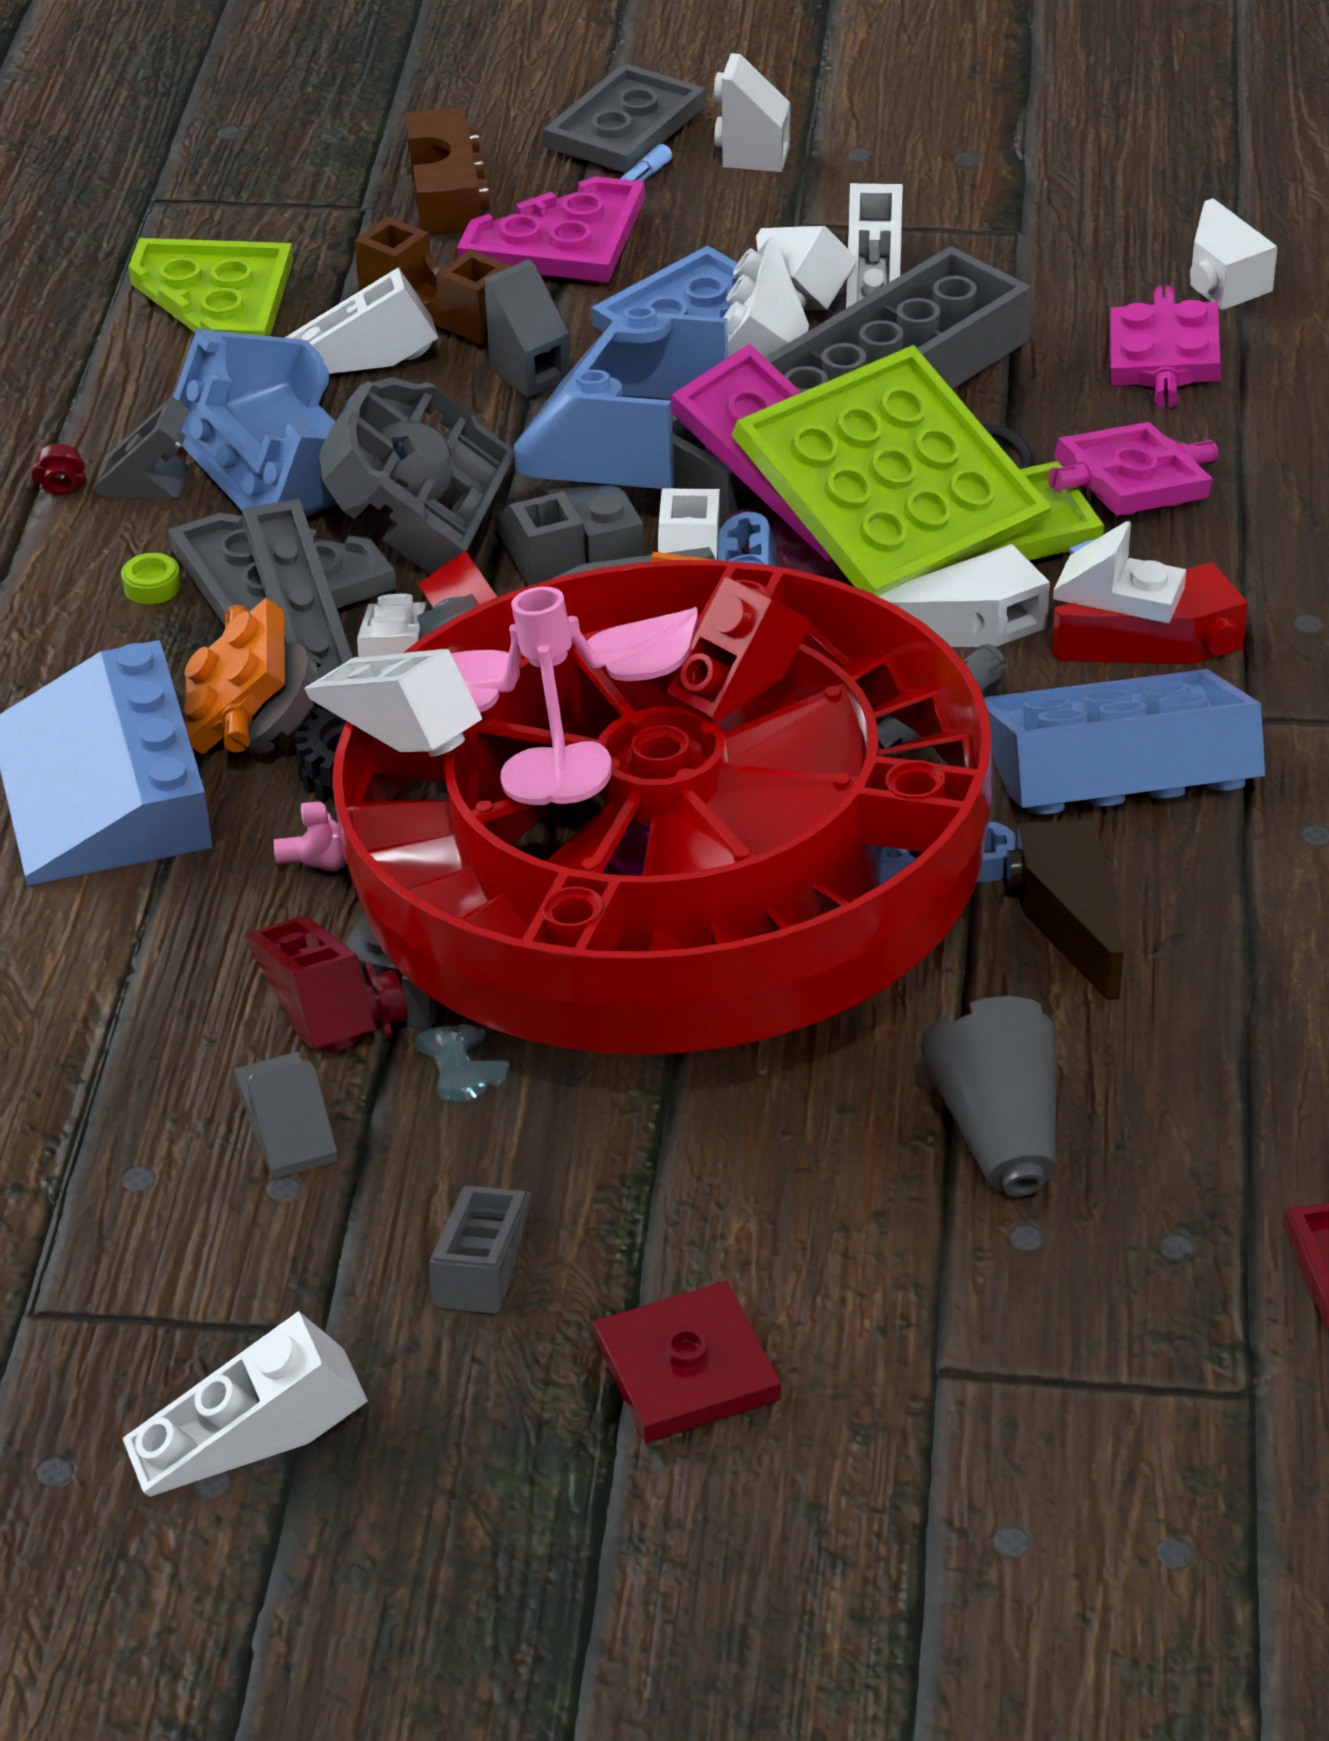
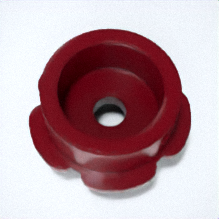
[31,444,87,495]

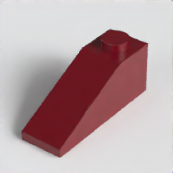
[245,915,376,1051]

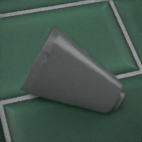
[920,996,1057,1196]

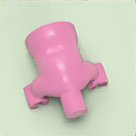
[274,802,347,872]

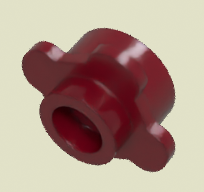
[363,962,408,1040]

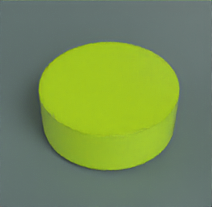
[121,553,181,605]

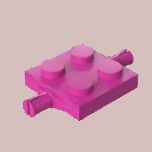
[1110,285,1221,408]
[1048,422,1218,515]

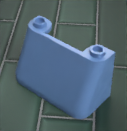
[174,329,407,517]

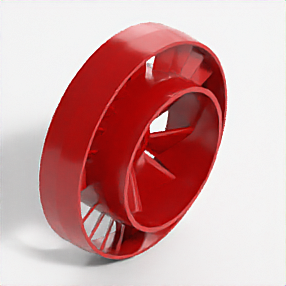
[332,560,993,1055]

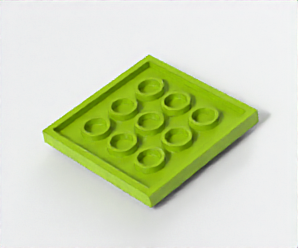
[731,345,1052,597]

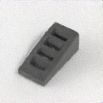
[429,1185,531,1314]

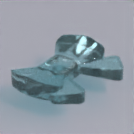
[415,1024,509,1102]

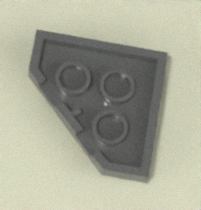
[168,513,397,625]

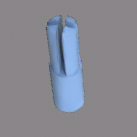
[620,144,672,181]

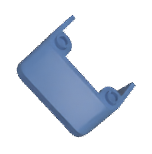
[514,306,728,489]

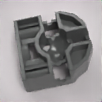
[319,377,514,575]

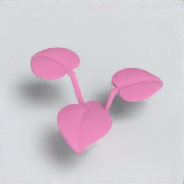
[451,587,699,805]

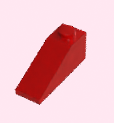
[1052,562,1248,664]

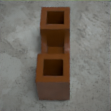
[405,107,490,235]
[354,216,511,345]

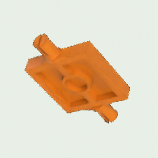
[184,597,285,755]

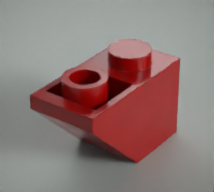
[666,576,813,720]

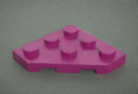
[457,176,645,283]

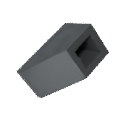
[484,259,571,398]
[494,491,586,586]

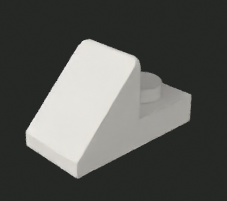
[1053,521,1186,623]

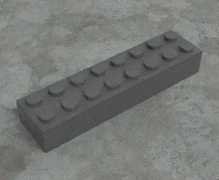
[660,246,1032,526]

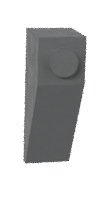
[535,480,644,563]

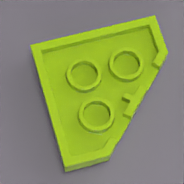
[128,238,294,336]

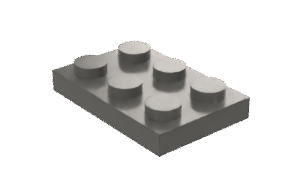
[543,63,706,173]

